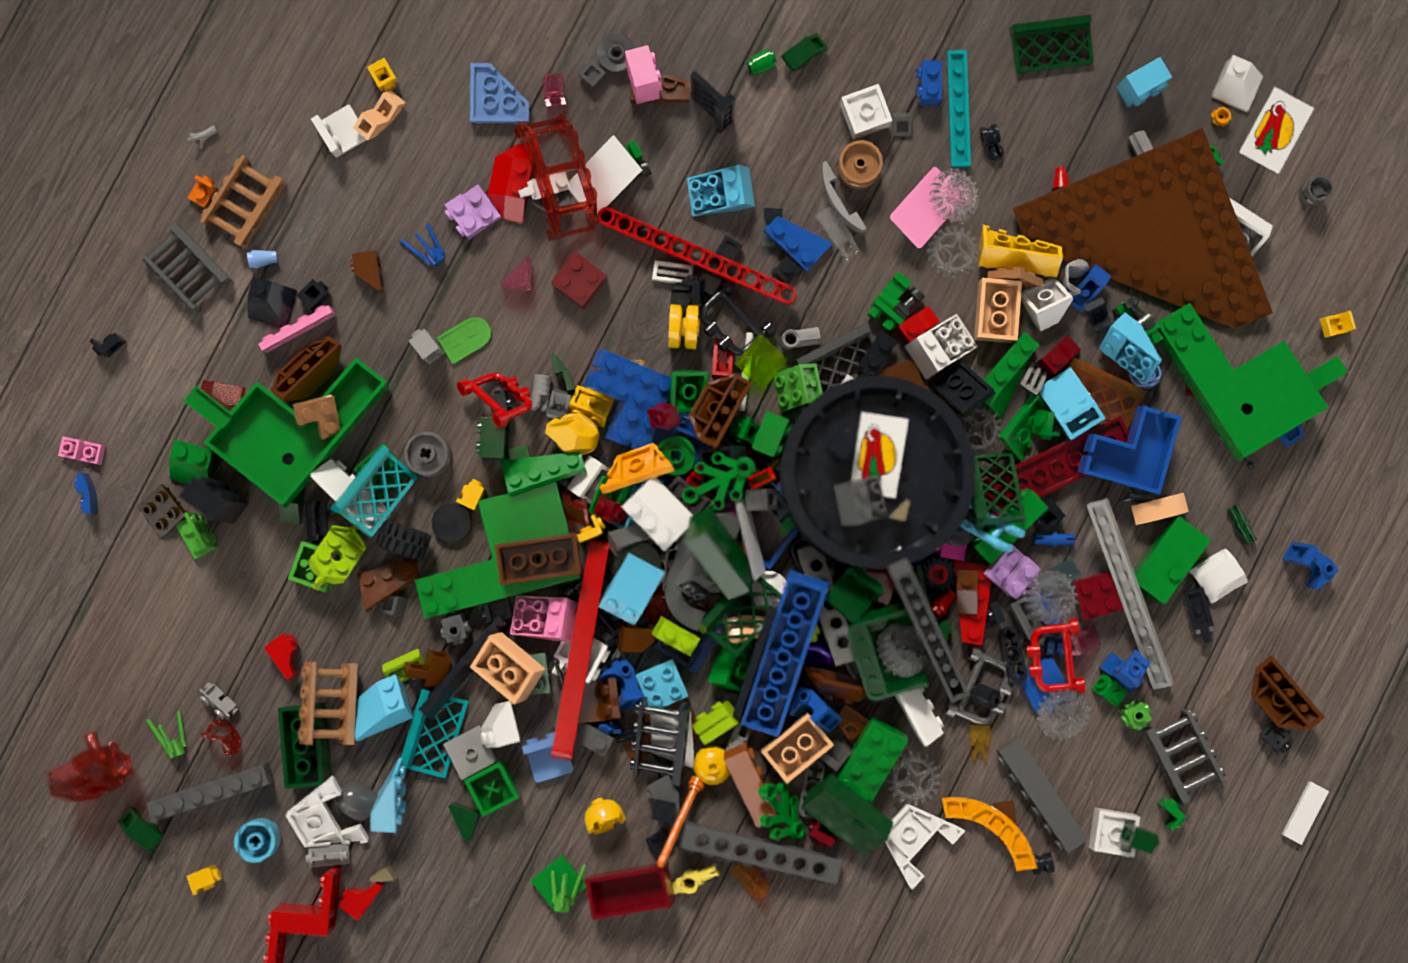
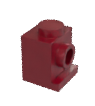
[646,402,681,430]

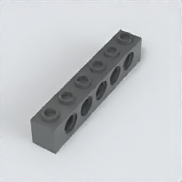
[797,546,856,667]

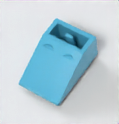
[687,165,755,217]
[1098,313,1161,385]
[1039,367,1106,440]
[371,758,406,833]

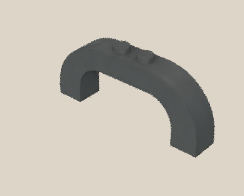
[665,511,741,631]

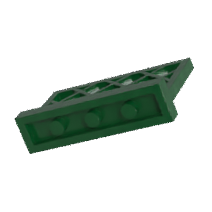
[1009,14,1094,74]
[971,452,1026,529]
[698,574,782,658]

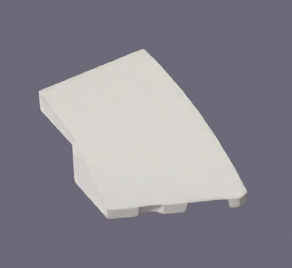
[650,712,694,768]

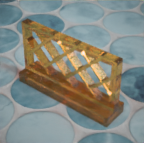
[1068,357,1147,429]

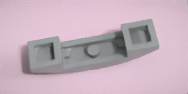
[821,161,866,234]

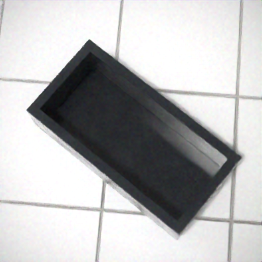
[178,476,248,524]

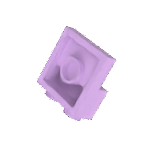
[444,184,501,240]
[983,544,1041,600]

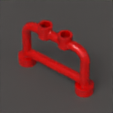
[457,373,532,428]
[1026,618,1086,694]

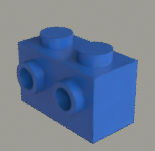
[916,60,942,106]

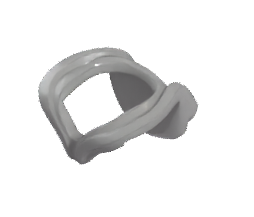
[1063,259,1089,296]

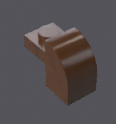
[403,649,452,687]

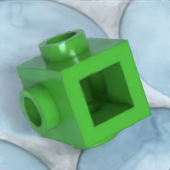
[1119,700,1152,730]

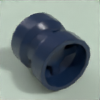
[1044,635,1065,657]

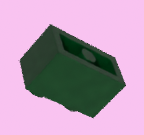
[1119,821,1160,855]

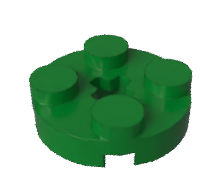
[658,435,696,476]

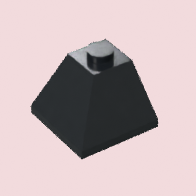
[248,277,297,327]

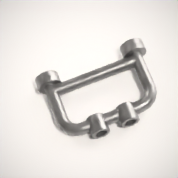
[945,645,1014,725]

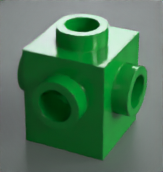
[726,415,760,445]

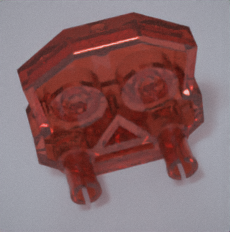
[47,732,134,802]

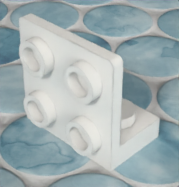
[311,105,367,158]
[585,637,611,683]

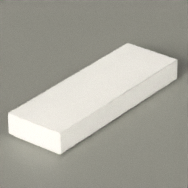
[1282,781,1329,845]

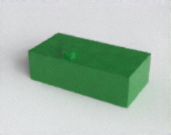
[1134,516,1211,604]

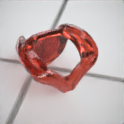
[201,719,241,756]

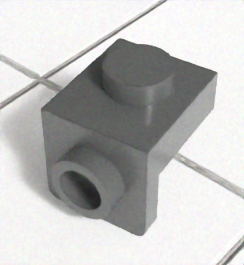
[546,388,573,420]

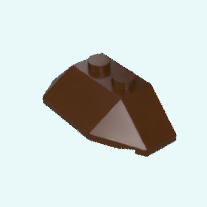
[271,336,342,401]
[688,373,752,449]
[1251,655,1325,730]
[803,664,867,705]

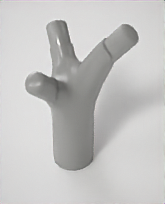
[187,125,217,148]

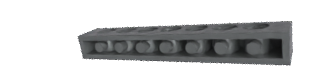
[888,558,970,703]
[679,820,843,886]

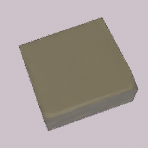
[888,500,910,522]
[369,865,397,882]

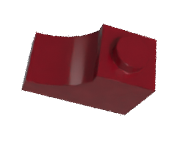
[1037,335,1081,376]

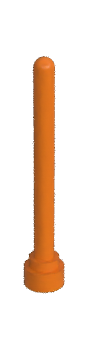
[657,776,705,867]

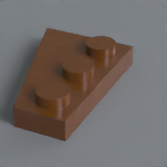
[630,74,689,103]
[357,558,421,613]
[838,703,869,745]

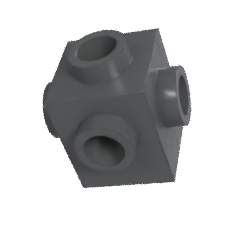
[440,614,471,646]

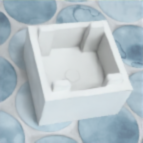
[839,84,892,140]
[1089,807,1140,857]

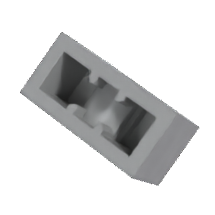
[409,329,445,365]

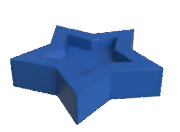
[598,720,621,735]

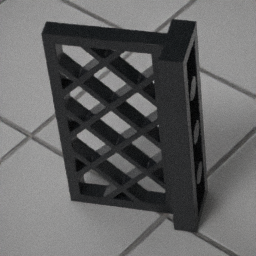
[691,71,736,134]

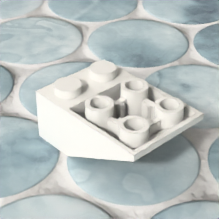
[905,314,978,380]

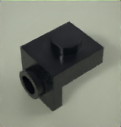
[1084,297,1113,333]

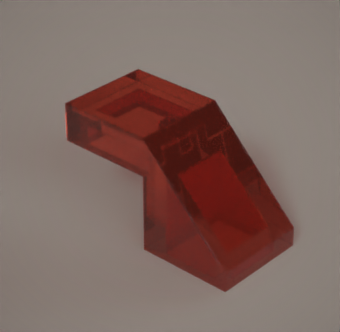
[201,380,246,406]
[562,491,590,526]

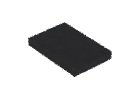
[929,359,996,418]

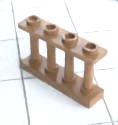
[200,155,287,249]
[298,662,358,745]

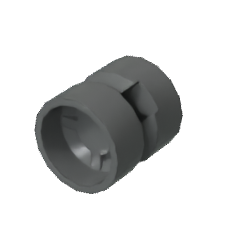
[1298,175,1334,207]

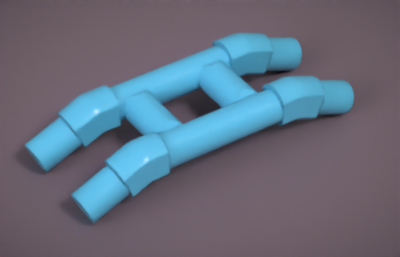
[960,503,1025,553]

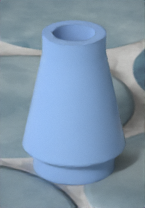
[247,250,277,269]

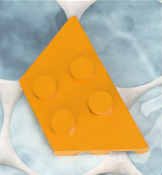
[600,443,674,494]

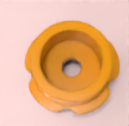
[1211,107,1231,127]

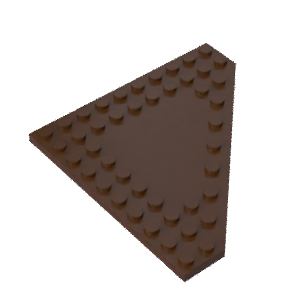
[1012,128,1273,328]

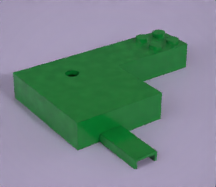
[1157,303,1348,462]
[182,357,389,509]
[415,445,582,619]

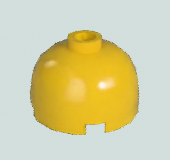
[693,745,731,785]
[584,798,626,835]

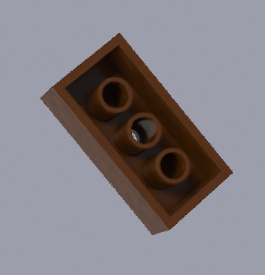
[495,533,583,585]

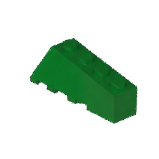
[982,332,1040,420]

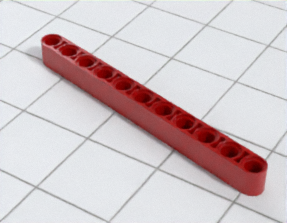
[597,207,797,306]
[551,539,609,761]

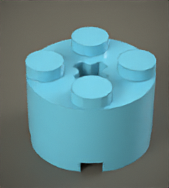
[234,818,281,863]

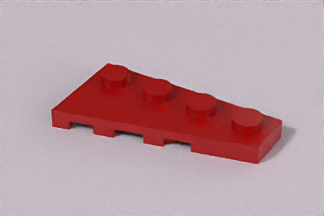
[953,560,991,646]

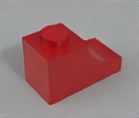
[896,305,940,344]
[264,633,299,680]
[338,881,385,921]

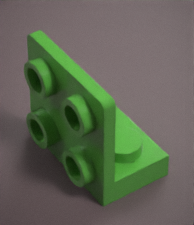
[774,363,822,412]
[176,512,218,559]

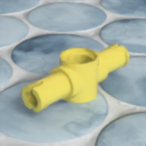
[672,863,720,895]

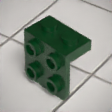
[825,565,885,623]

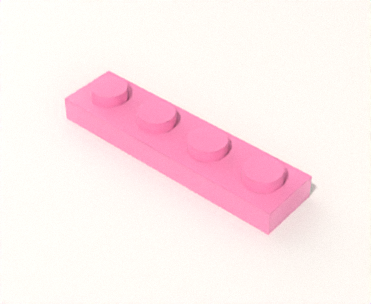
[258,305,336,353]

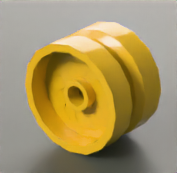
[668,304,700,350]

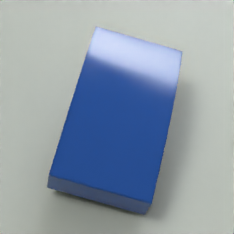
[74,473,97,514]

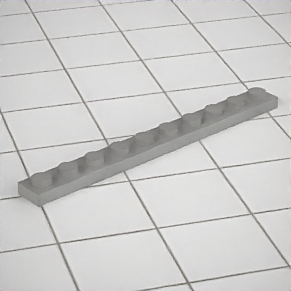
[1087,498,1174,689]

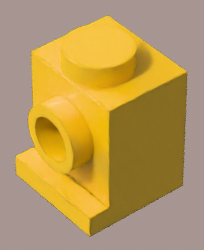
[367,58,398,92]
[456,479,487,511]
[186,864,222,895]

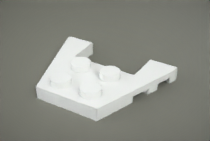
[286,776,369,847]
[885,803,965,890]

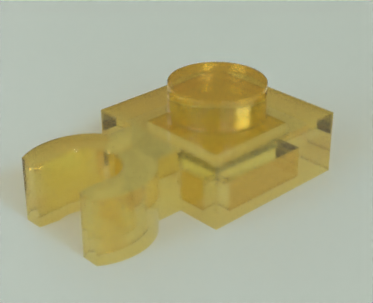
[969,724,990,760]

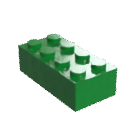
[836,715,908,804]

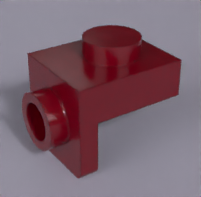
[594,494,627,524]
[808,818,835,847]

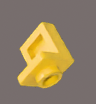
[1320,311,1356,338]

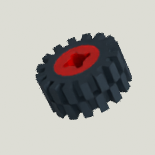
[921,556,956,592]

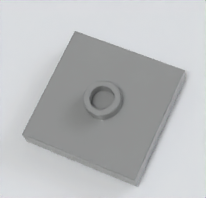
[443,725,497,780]

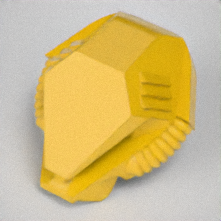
[545,413,600,455]

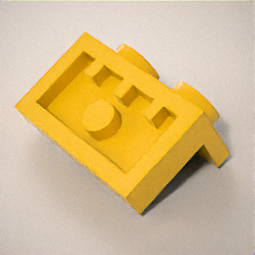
[568,385,614,427]
[577,514,606,543]

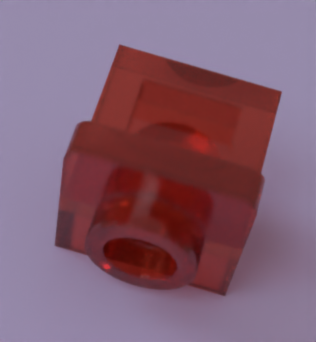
[642,588,669,623]

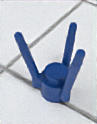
[399,223,445,268]

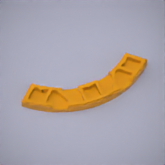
[942,797,1037,871]

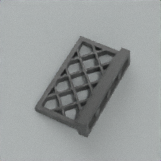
[794,324,887,391]

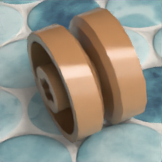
[837,140,883,189]

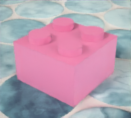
[625,45,662,104]

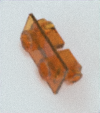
[730,862,772,901]

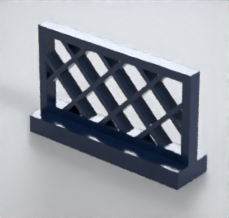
[655,596,737,674]

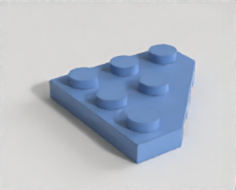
[470,63,530,124]

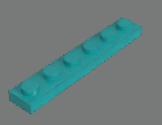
[946,50,971,168]

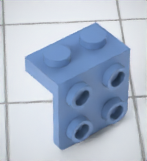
[522,732,573,782]

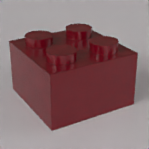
[551,252,608,310]
[1069,571,1123,620]

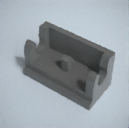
[608,523,653,557]
[1007,594,1043,640]

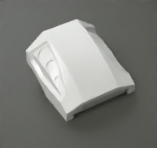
[1189,549,1248,604]

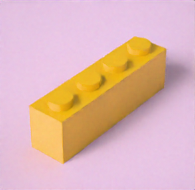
[978,225,1063,277]

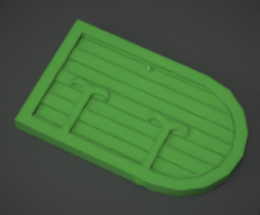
[437,317,491,365]

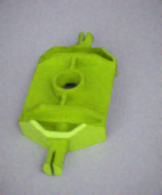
[308,524,367,590]

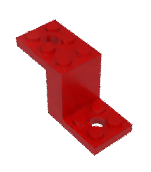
[264,866,341,963]

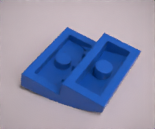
[1015,656,1070,712]

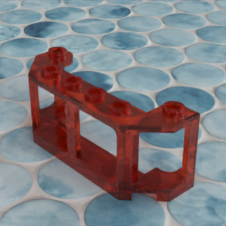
[514,113,599,241]

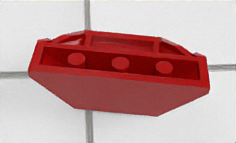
[487,143,539,224]

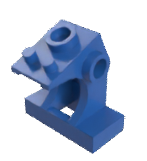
[1282,542,1339,589]
[1099,650,1151,693]
[598,659,644,710]
[788,687,843,733]

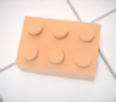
[974,278,1022,344]
[470,632,546,704]
[761,712,834,783]

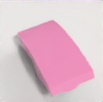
[58,437,106,465]

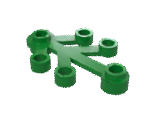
[682,452,755,510]
[758,782,805,840]

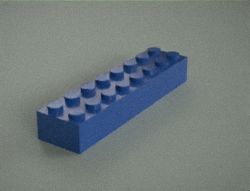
[740,570,829,737]

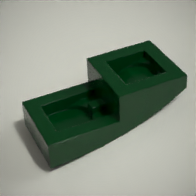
[550,353,576,392]

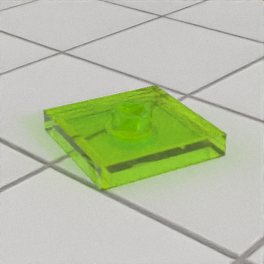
[734,334,788,390]

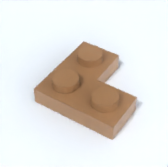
[987,267,1043,287]
[293,395,341,439]

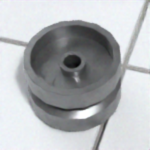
[404,432,452,477]

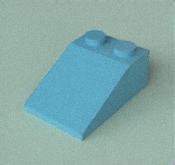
[598,553,665,625]
[355,674,413,741]

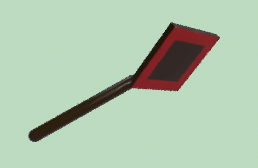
[748,452,783,491]

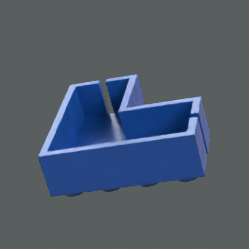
[583,349,671,450]
[1077,406,1182,494]

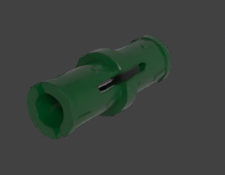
[1227,504,1257,545]

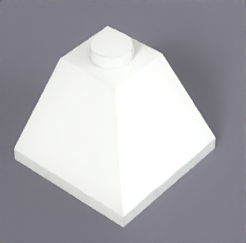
[1211,55,1263,112]
[1021,277,1073,331]

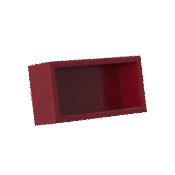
[585,861,676,920]

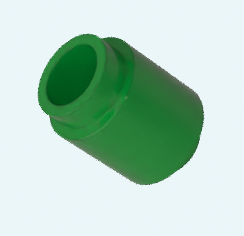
[746,49,777,76]

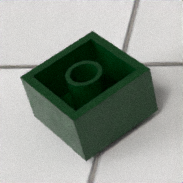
[476,417,510,461]

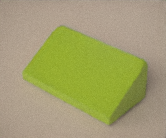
[382,649,425,682]

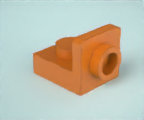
[187,175,218,209]

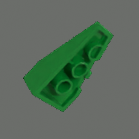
[708,610,760,694]

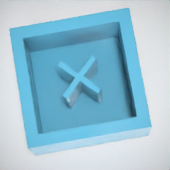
[1116,57,1172,107]
[636,659,689,708]

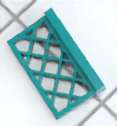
[330,444,418,538]
[400,687,468,778]

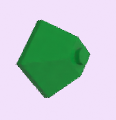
[670,370,708,412]

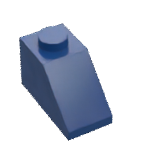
[1071,264,1111,313]

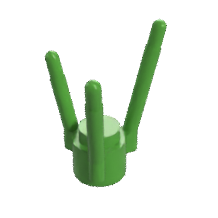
[146,711,187,759]
[551,865,586,912]

